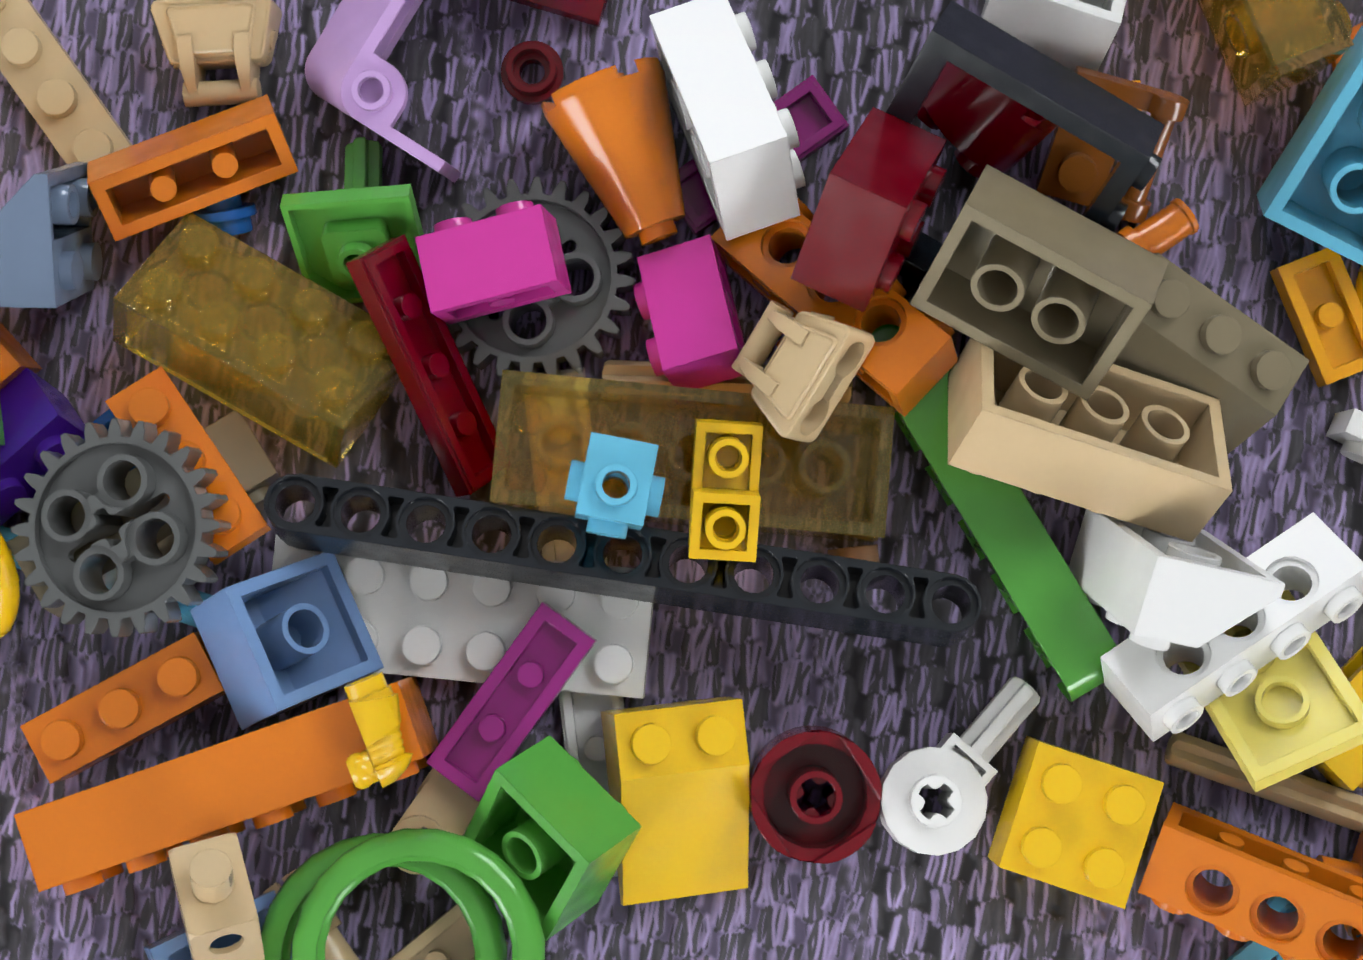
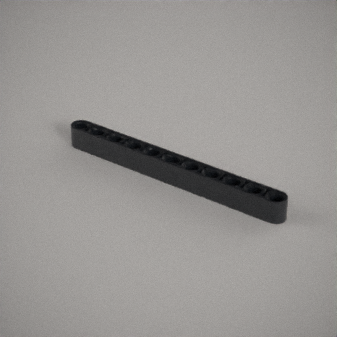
[264,474,982,647]

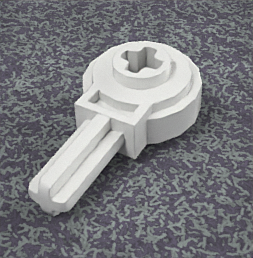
[879,676,1040,856]

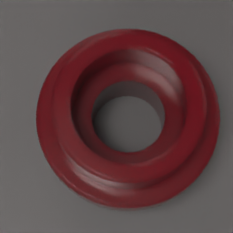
[501,41,564,105]

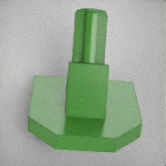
[280,137,424,304]

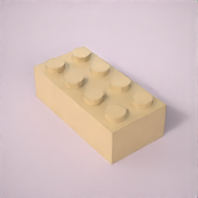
[948,337,1233,542]

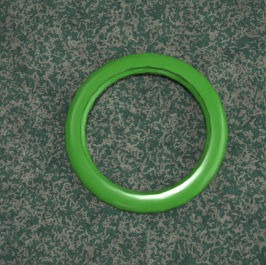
[292,828,545,960]
[261,833,508,960]

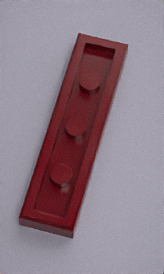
[345,234,512,497]

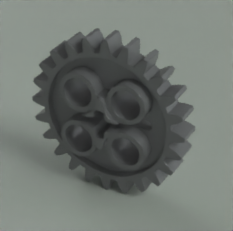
[445,177,636,385]
[11,418,231,637]

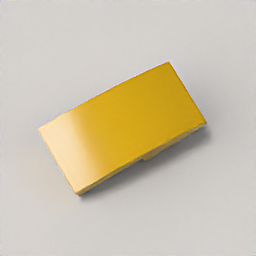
[688,418,764,562]

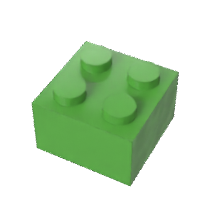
[464,735,642,941]

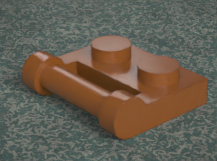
[1036,66,1190,223]

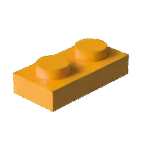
[1270,248,1363,388]

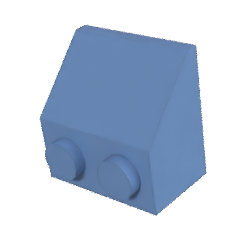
[190,553,384,730]

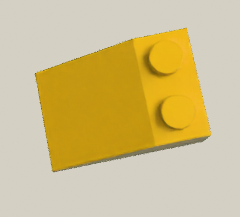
[601,697,750,906]

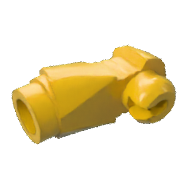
[344,672,413,789]

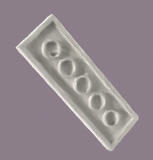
[272,535,653,699]

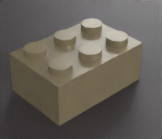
[910,164,1169,401]

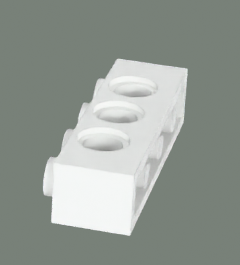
[1100,512,1363,742]

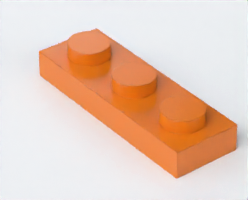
[105,366,272,566]

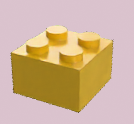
[988,736,1164,909]

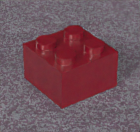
[790,107,947,313]

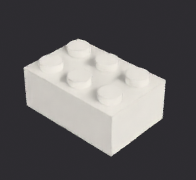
[649,0,806,241]

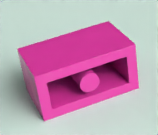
[415,200,572,325]
[633,234,745,395]

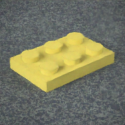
[1178,590,1363,793]

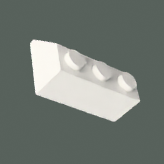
[1069,509,1285,651]

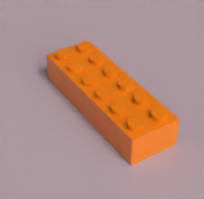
[14,676,439,896]

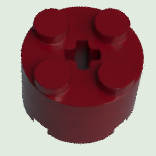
[917,61,1058,178]
[749,725,882,864]

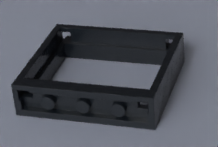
[886,0,1165,286]

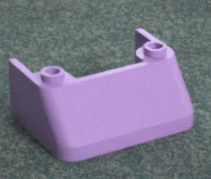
[305,0,461,183]

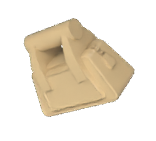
[151,0,282,107]
[732,300,875,443]

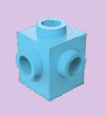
[564,432,665,539]

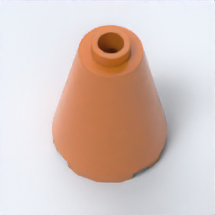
[541,57,685,246]

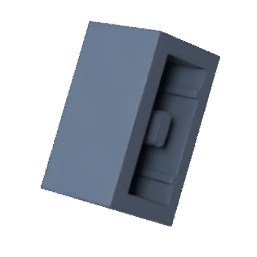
[0,162,103,308]

